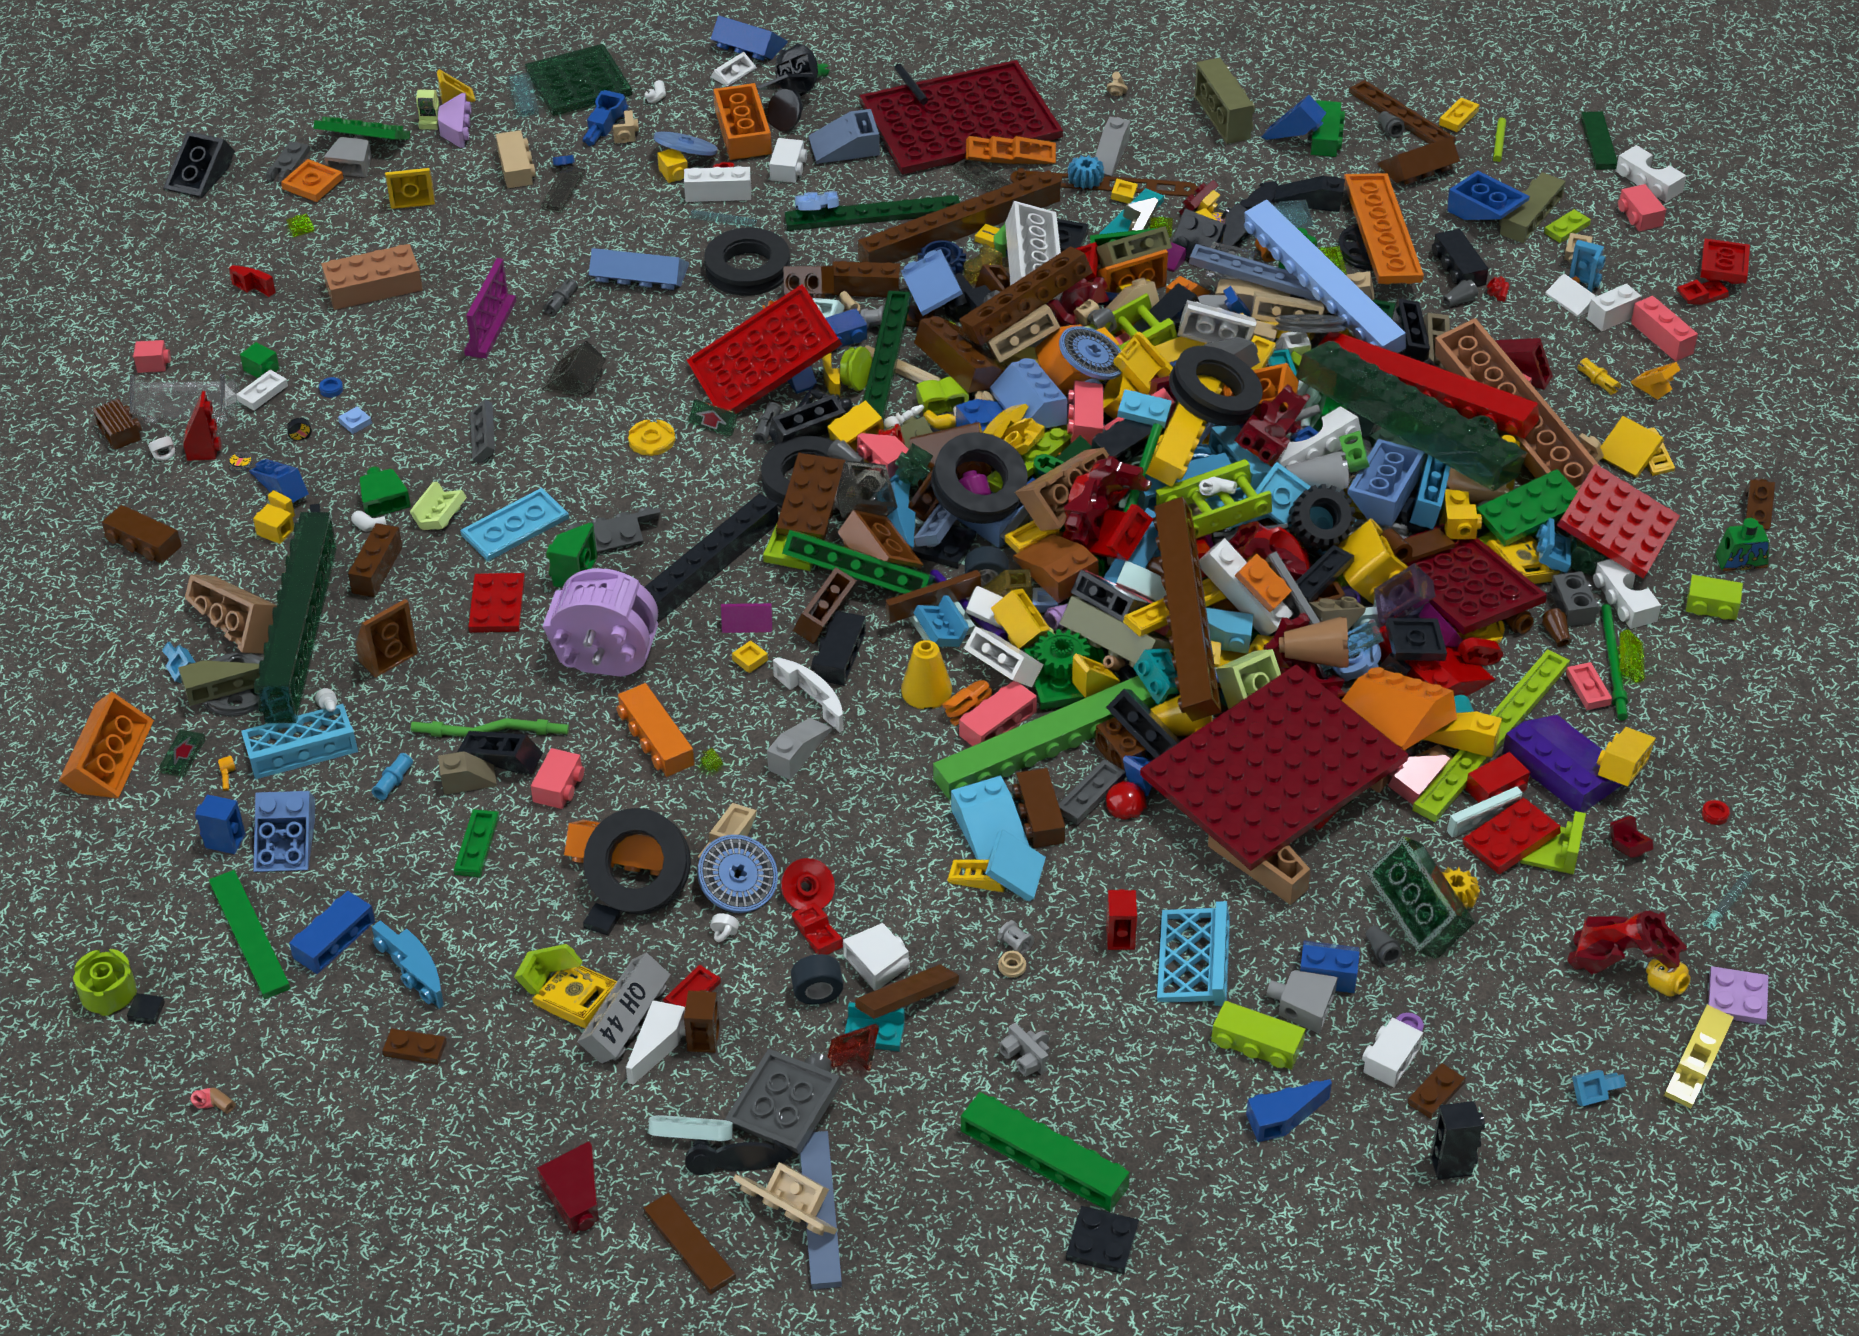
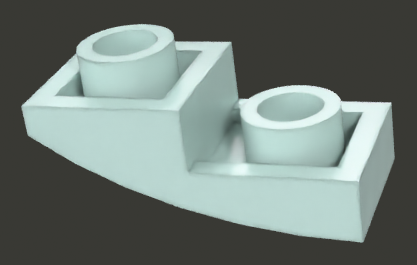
[1116,561,1167,602]

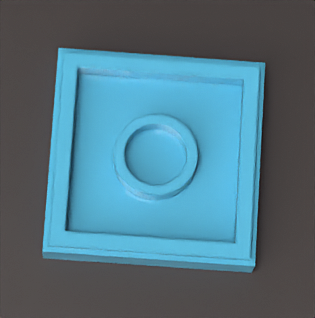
[985,829,1046,901]

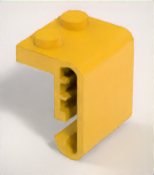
[1337,518,1412,605]

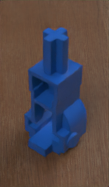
[582,90,629,146]

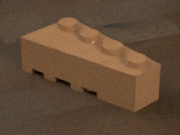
[1015,448,1109,531]
[185,574,277,654]
[1208,835,1310,905]

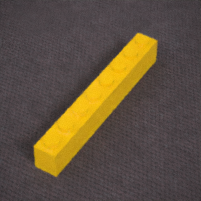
[1145,375,1224,487]

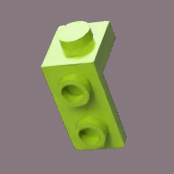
[514,944,583,995]

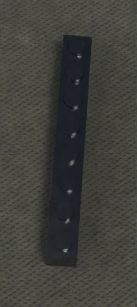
[644,493,779,623]

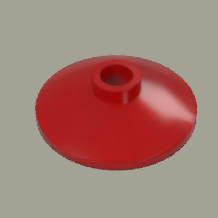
[781,858,835,910]

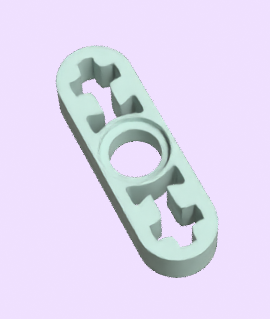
[648,1115,733,1141]

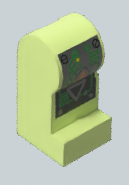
[416,90,439,130]

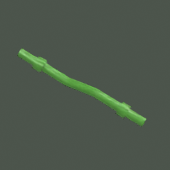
[411,718,569,737]

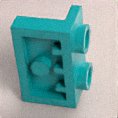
[1134,648,1180,704]
[843,1002,905,1052]

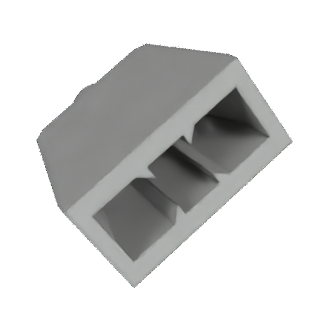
[324,134,372,177]
[1266,970,1337,1034]

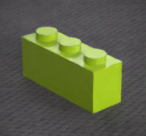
[1211,1001,1306,1070]

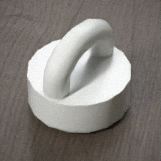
[148,436,175,461]
[710,913,739,943]

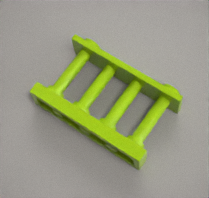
[1088,293,1177,382]
[1155,459,1272,538]

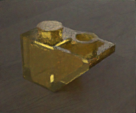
[982,569,1032,600]

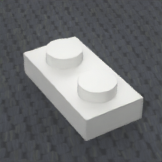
[236,370,288,410]

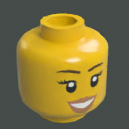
[1646,959,1691,997]

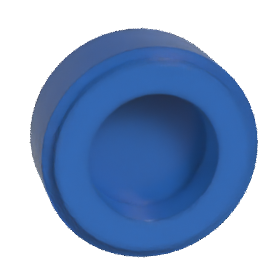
[552,155,575,166]
[319,377,343,398]

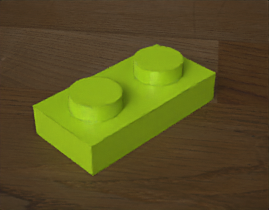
[1544,209,1591,243]

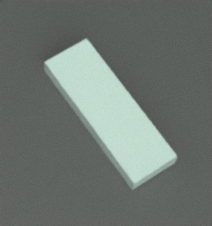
[1447,786,1522,838]

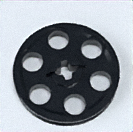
[1338,223,1373,271]

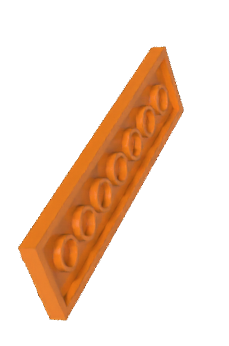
[1344,173,1424,284]

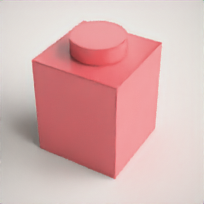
[133,340,171,373]

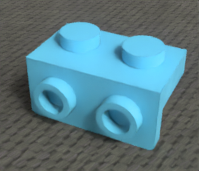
[1117,389,1172,428]

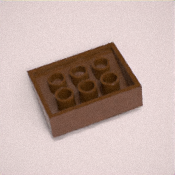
[914,316,1008,393]

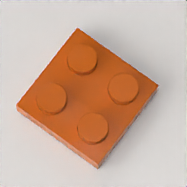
[281,159,343,202]

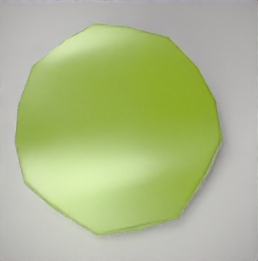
[840,346,872,391]

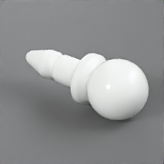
[884,405,924,429]
[315,688,337,712]

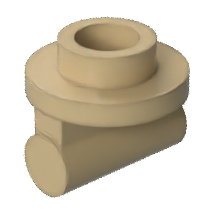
[1106,72,1128,96]
[839,291,860,313]

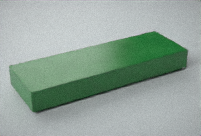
[454,809,500,878]

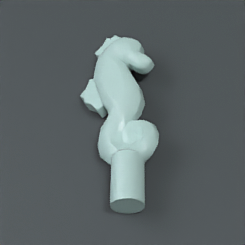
[1301,384,1322,428]

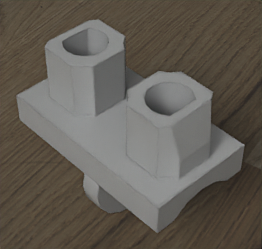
[999,1023,1050,1077]

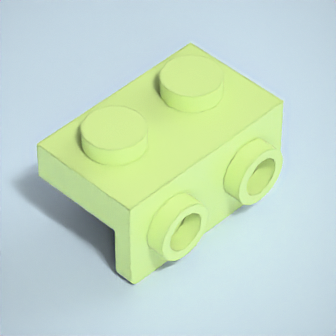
[410,482,467,530]

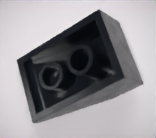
[163,131,235,198]

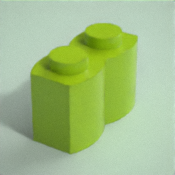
[916,376,969,414]

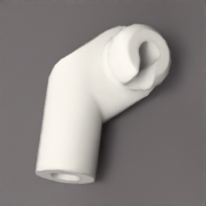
[645,80,666,104]

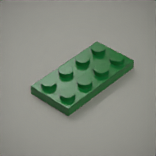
[313,116,410,140]
[1476,469,1578,547]

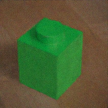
[240,342,280,378]

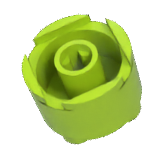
[73,949,137,1016]

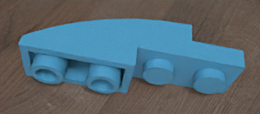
[879,468,916,549]
[372,921,444,1009]

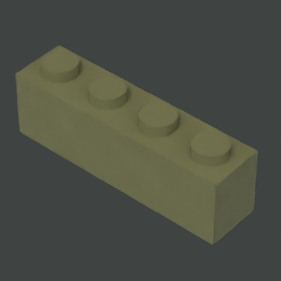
[1499,172,1566,243]

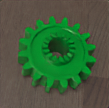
[1034,629,1090,678]

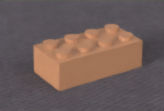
[321,244,423,310]

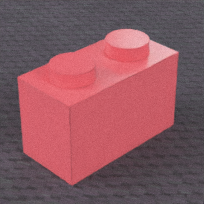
[1618,184,1666,232]
[531,748,585,809]

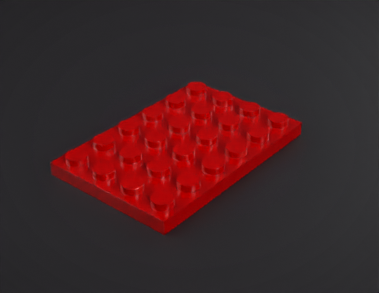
[687,284,842,422]

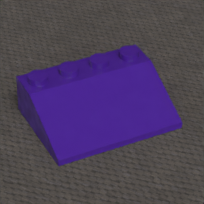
[1502,715,1622,813]

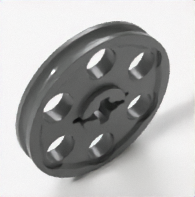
[1275,314,1346,333]
[202,653,276,716]

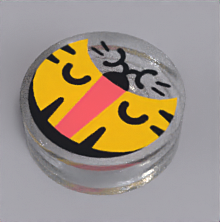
[228,452,254,474]

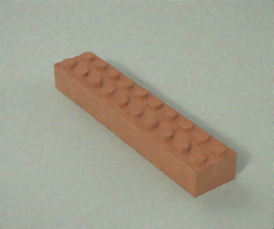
[1435,318,1600,491]

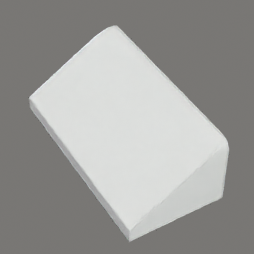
[710,52,757,86]
[1545,274,1596,317]
[965,586,1006,631]

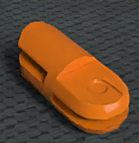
[942,680,992,726]

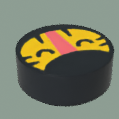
[287,418,312,441]

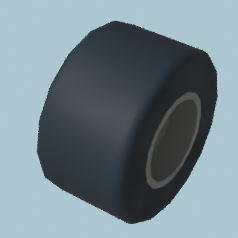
[964,546,1009,593]
[791,954,844,1005]

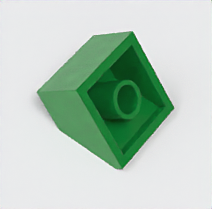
[546,523,598,588]

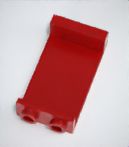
[1061,504,1153,561]

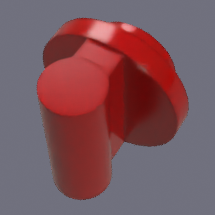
[1487,276,1510,302]

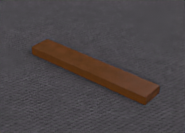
[1349,80,1456,144]

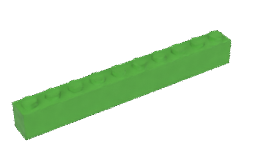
[933,676,1174,800]

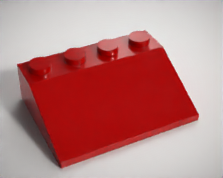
[1372,625,1496,696]

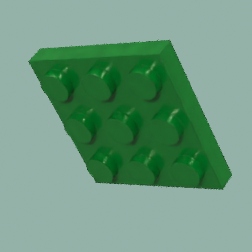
[1024,639,1105,710]

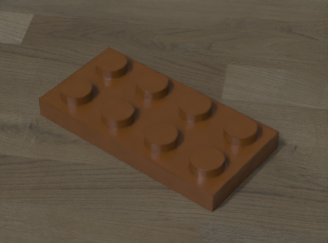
[776,453,846,540]

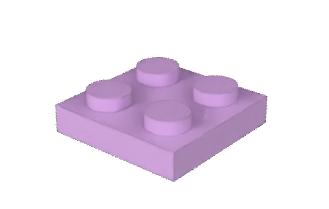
[1708,966,1768,1025]

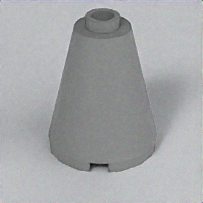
[1285,452,1349,499]

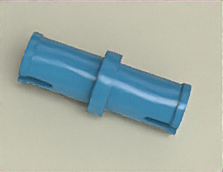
[371,753,413,800]

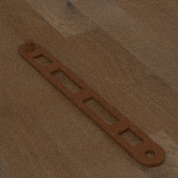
[1010,168,1198,197]

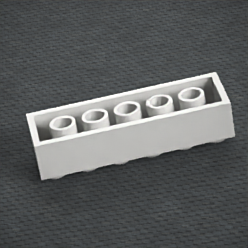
[1005,201,1063,300]

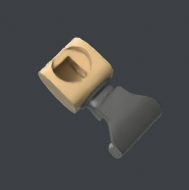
[1074,299,1117,333]

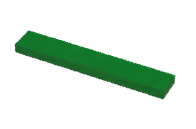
[208,870,291,1000]

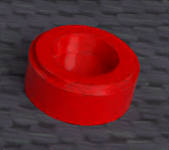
[1701,800,1730,825]

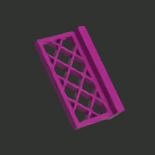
[464,258,516,359]

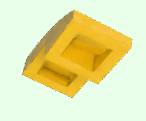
[822,353,841,397]
[983,404,1029,438]

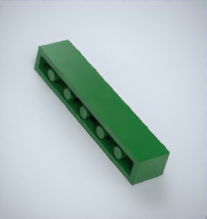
[782,530,935,594]
[961,1092,1130,1212]

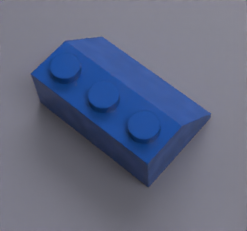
[711,15,788,61]

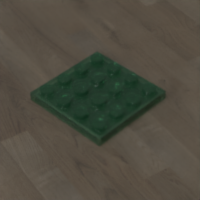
[525,44,632,116]

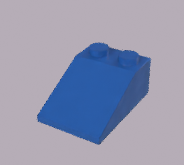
[1448,171,1530,220]
[955,399,1004,432]

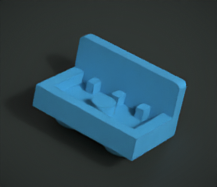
[1569,240,1606,293]
[1536,518,1571,573]
[914,595,969,647]

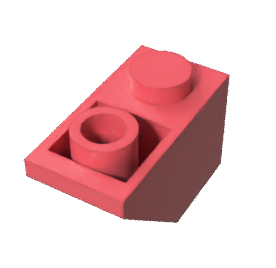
[857,433,910,479]

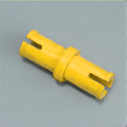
[1577,358,1621,395]

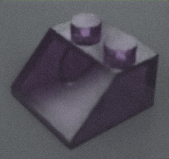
[1374,563,1436,625]

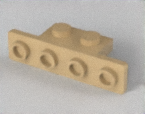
[733,1162,837,1236]

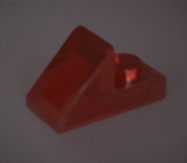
[828,1023,879,1071]

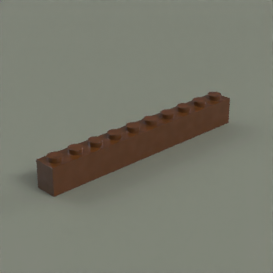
[858,170,1061,263]
[1153,496,1221,722]

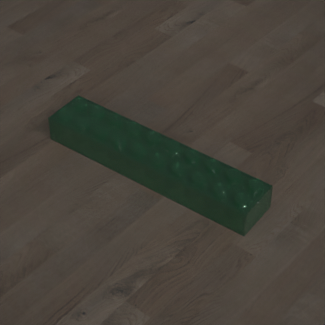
[1296,341,1527,492]
[254,512,337,723]

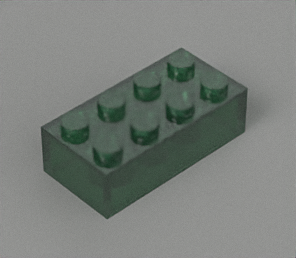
[1366,836,1476,959]

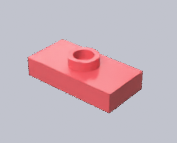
[1566,662,1612,710]

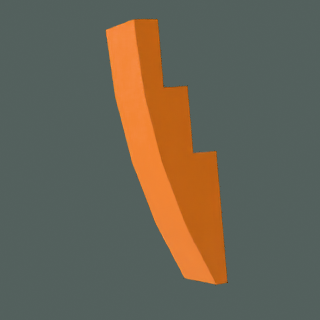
[966,136,1056,164]

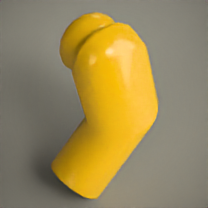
[923,410,956,430]

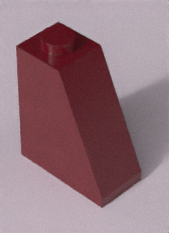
[1495,338,1553,390]
[537,1141,599,1234]

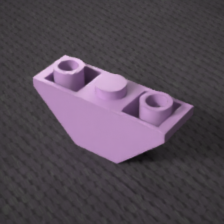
[438,93,471,148]

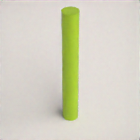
[1493,118,1506,162]

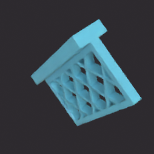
[241,704,358,779]
[1157,901,1230,1006]

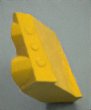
[1001,418,1045,455]

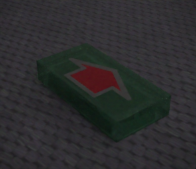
[688,399,738,436]
[159,729,206,777]

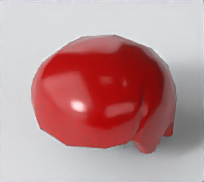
[1105,781,1147,820]

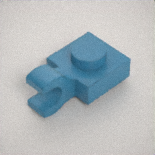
[162,642,196,683]
[1572,1070,1626,1106]

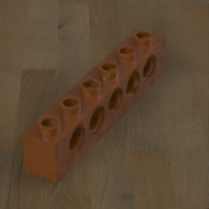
[959,246,1093,346]

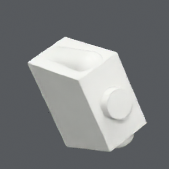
[843,923,910,991]

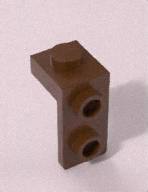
[1745,479,1775,530]

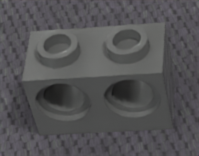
[1550,572,1600,626]

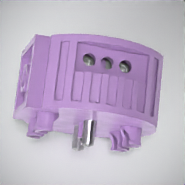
[542,568,658,677]

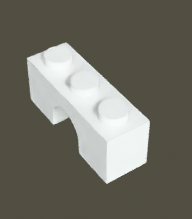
[1616,145,1686,202]
[1593,559,1661,629]

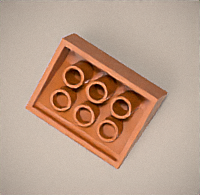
[1342,667,1457,750]

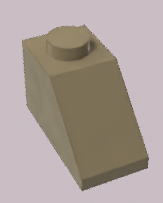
[438,751,497,795]

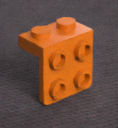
[1234,554,1292,612]

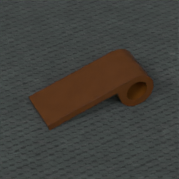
[1379,528,1455,564]

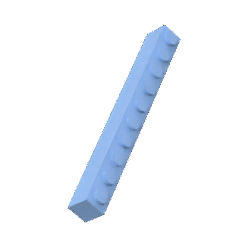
[1244,200,1406,353]

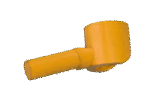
[218,756,236,791]

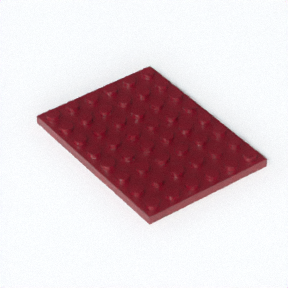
[859,60,1063,175]
[1140,664,1408,871]

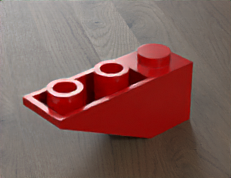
[183,391,221,461]

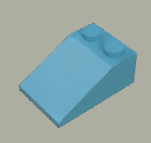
[951,776,1030,860]

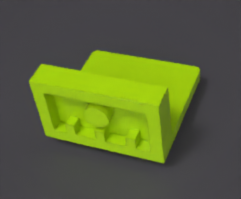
[1520,811,1586,874]

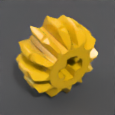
[1432,867,1480,913]

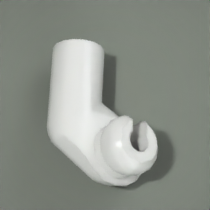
[1199,477,1237,496]
[351,511,386,532]

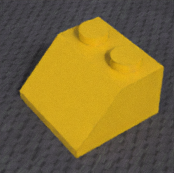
[385,168,435,209]

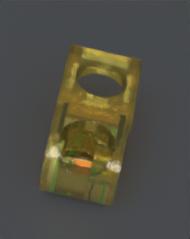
[964,244,1002,284]

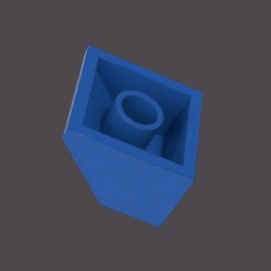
[1300,940,1360,993]

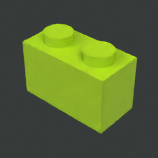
[1685,574,1743,620]

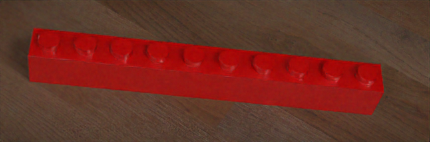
[1316,332,1539,439]

